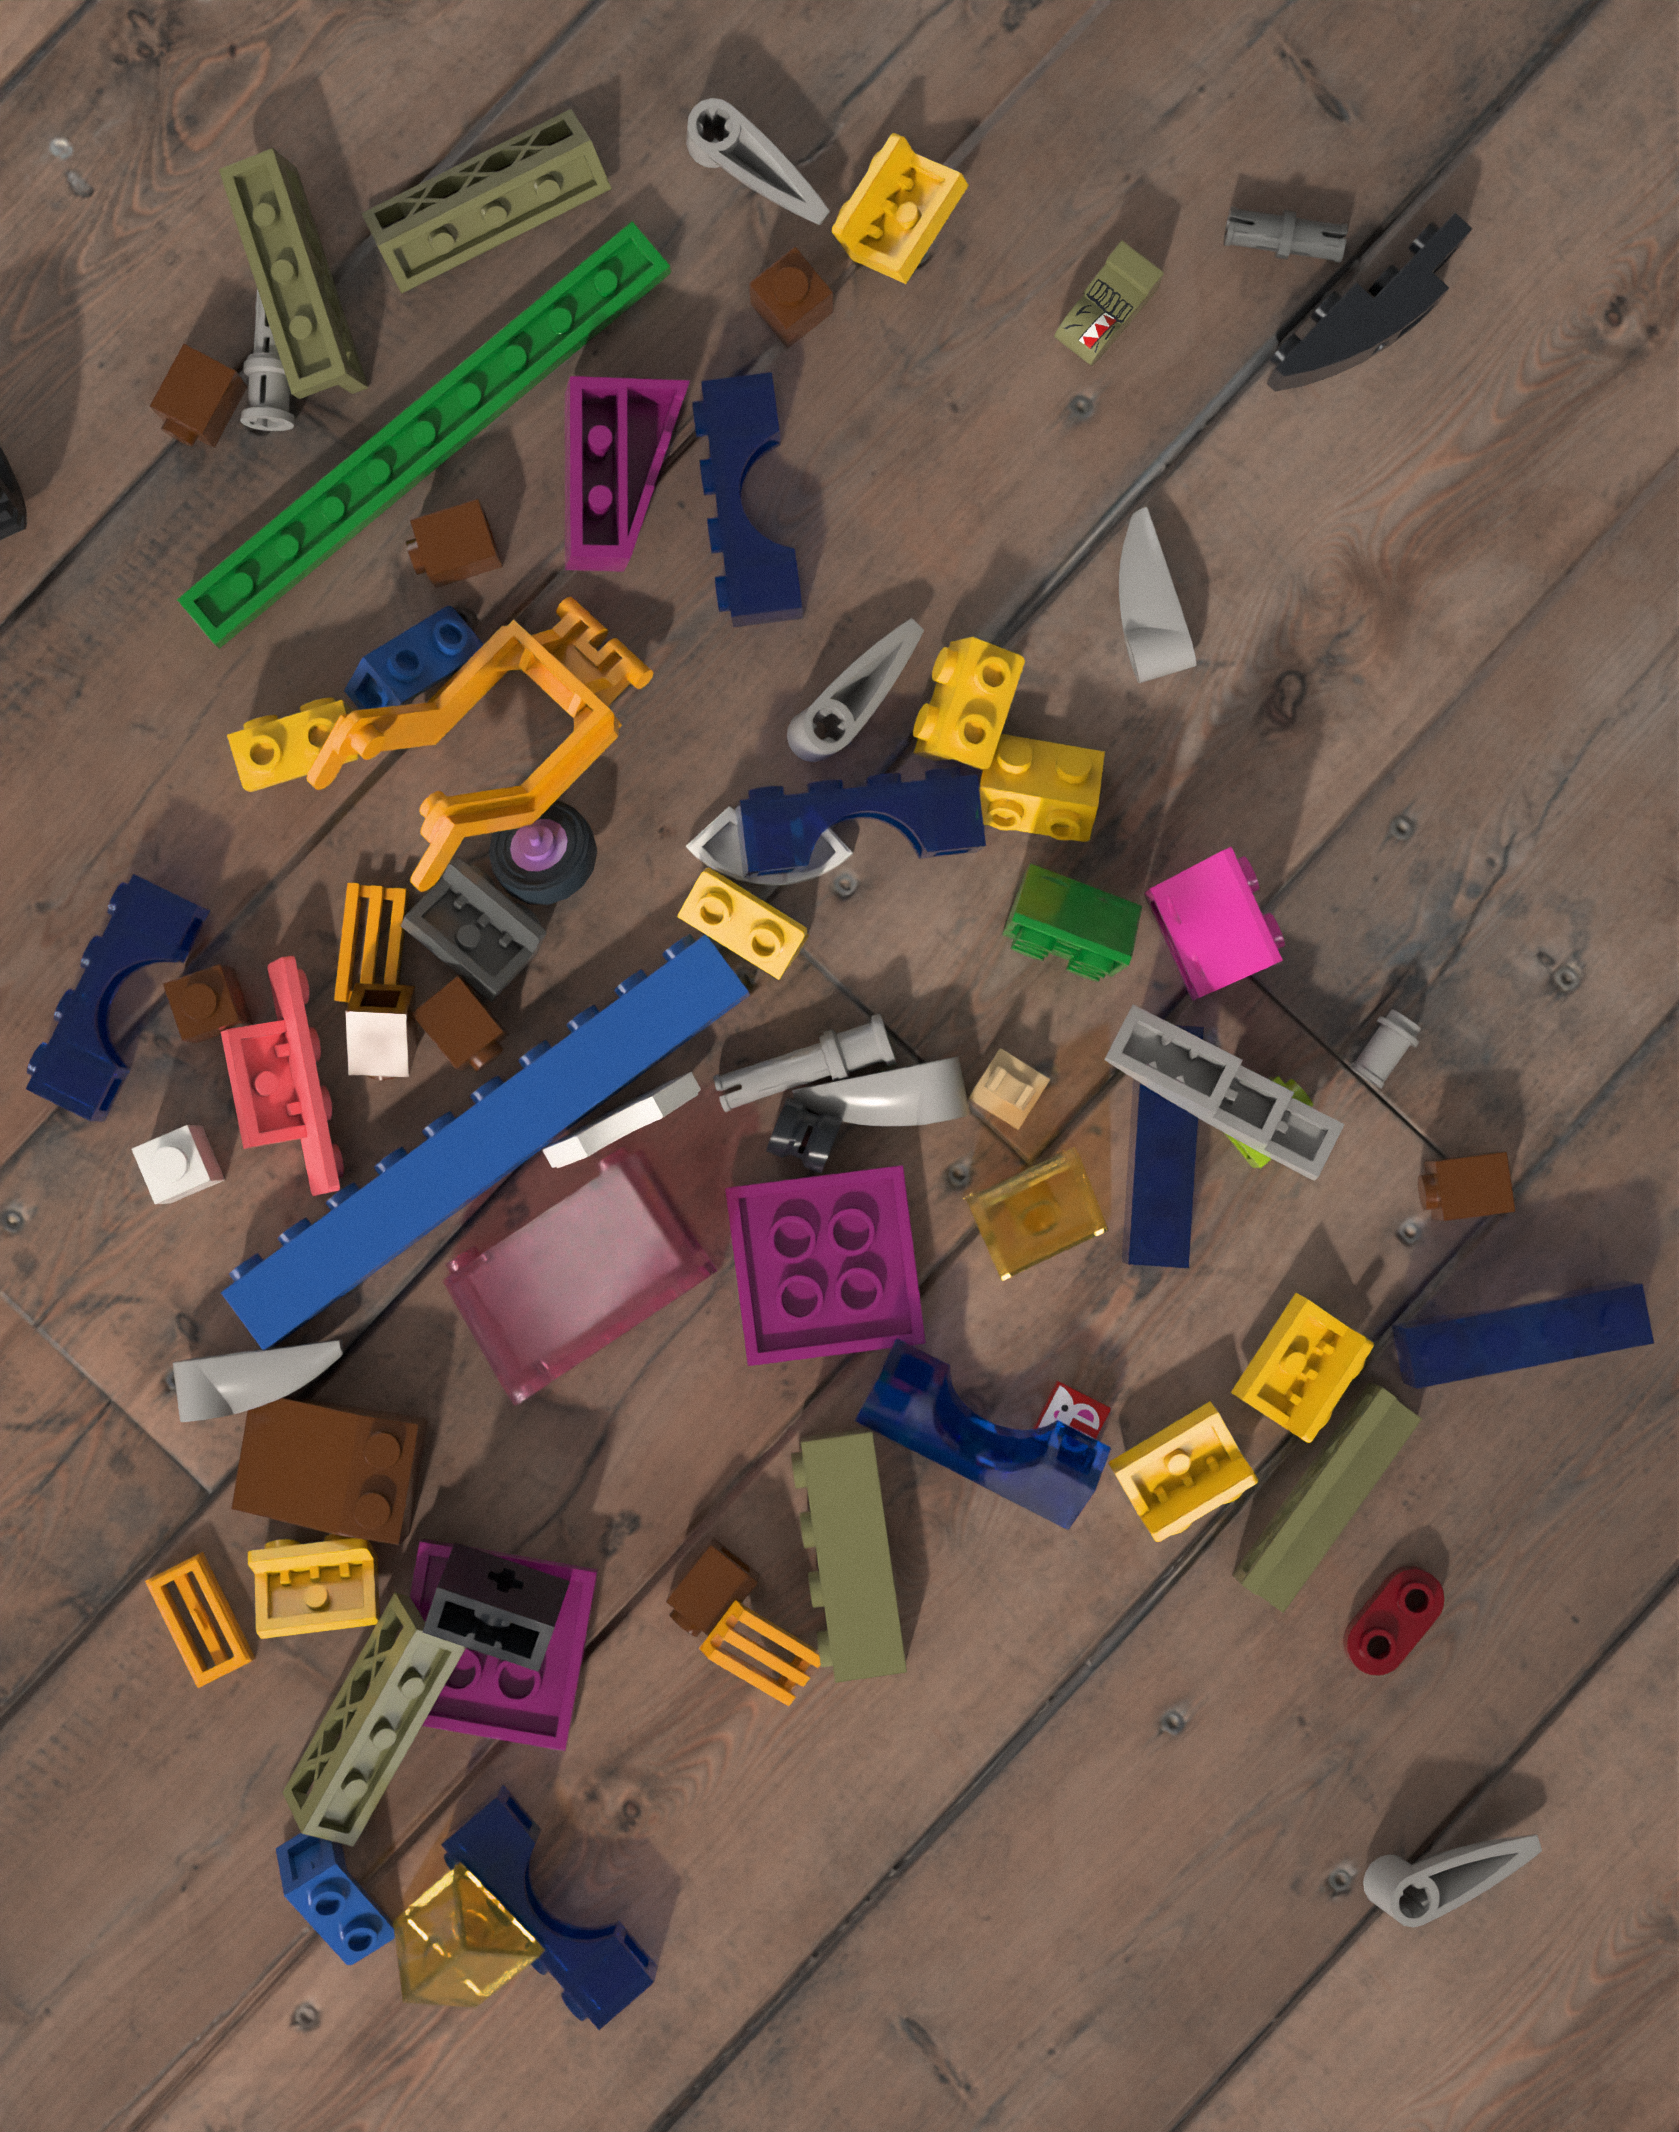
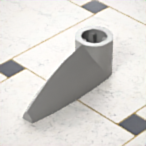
[686,98,830,225]
[1119,507,1197,683]
[787,618,924,762]
[792,1056,970,1126]
[173,1339,343,1422]
[1363,1834,1542,1928]

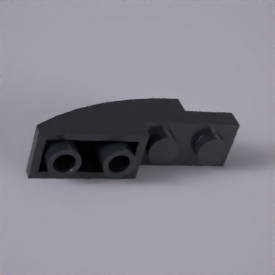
[1267,213,1473,392]

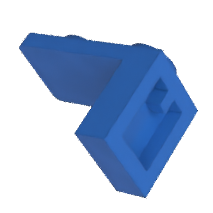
[344,606,484,710]
[275,1833,397,1965]

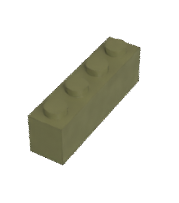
[791,1427,907,1683]

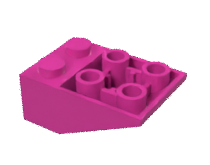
[1144,847,1285,1001]

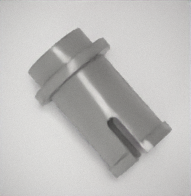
[1350,1009,1421,1089]

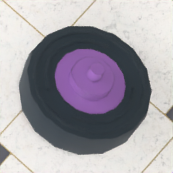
[489,800,597,905]

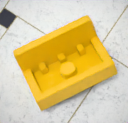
[832,133,969,284]
[913,637,1025,770]
[227,697,360,792]
[973,734,1105,842]
[677,868,810,980]
[1231,1293,1374,1443]
[1108,1401,1258,1542]
[248,1534,380,1639]

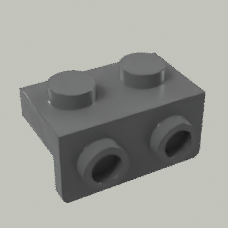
[401,857,547,1002]

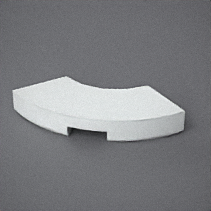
[686,806,853,886]
[543,1072,701,1169]

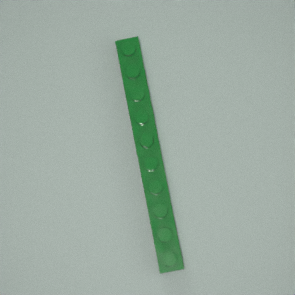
[177,221,671,649]

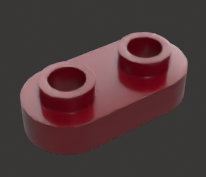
[1343,1566,1445,1676]

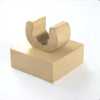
[967,1048,1050,1130]

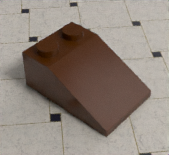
[231,1396,428,1545]

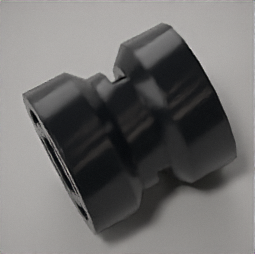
[766,1097,843,1173]

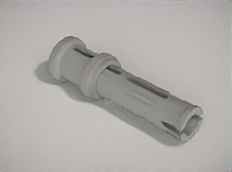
[240,289,295,431]
[713,1013,897,1112]

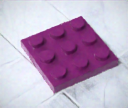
[725,1165,926,1366]
[410,1539,599,1751]

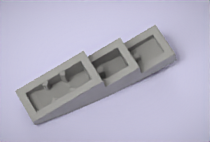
[1104,1004,1345,1181]

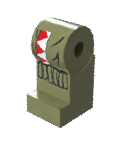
[1054,240,1164,366]

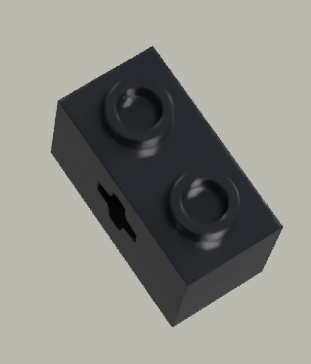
[422,1542,570,1672]

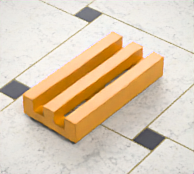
[334,883,409,1003]
[145,1551,255,1688]
[699,1600,821,1706]

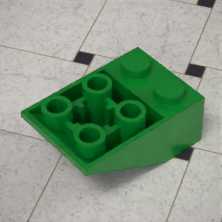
[1002,863,1143,982]

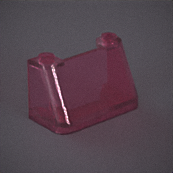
[442,1146,721,1406]

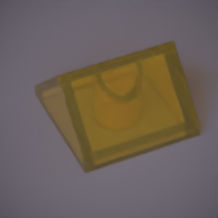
[962,1147,1108,1281]
[393,1862,545,2008]

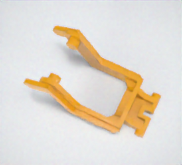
[306,597,654,892]

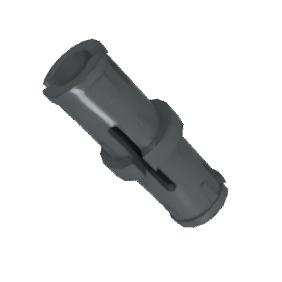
[1224,206,1348,263]

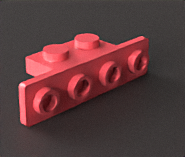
[221,955,344,1196]

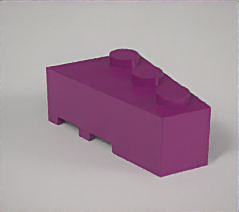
[564,376,690,572]

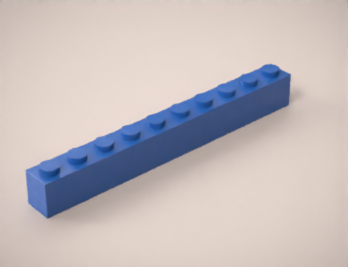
[221,934,750,1351]

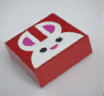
[1030,1380,1111,1462]

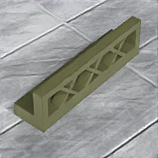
[361,109,612,294]
[219,148,369,399]
[1232,1382,1422,1613]
[282,1592,466,1847]

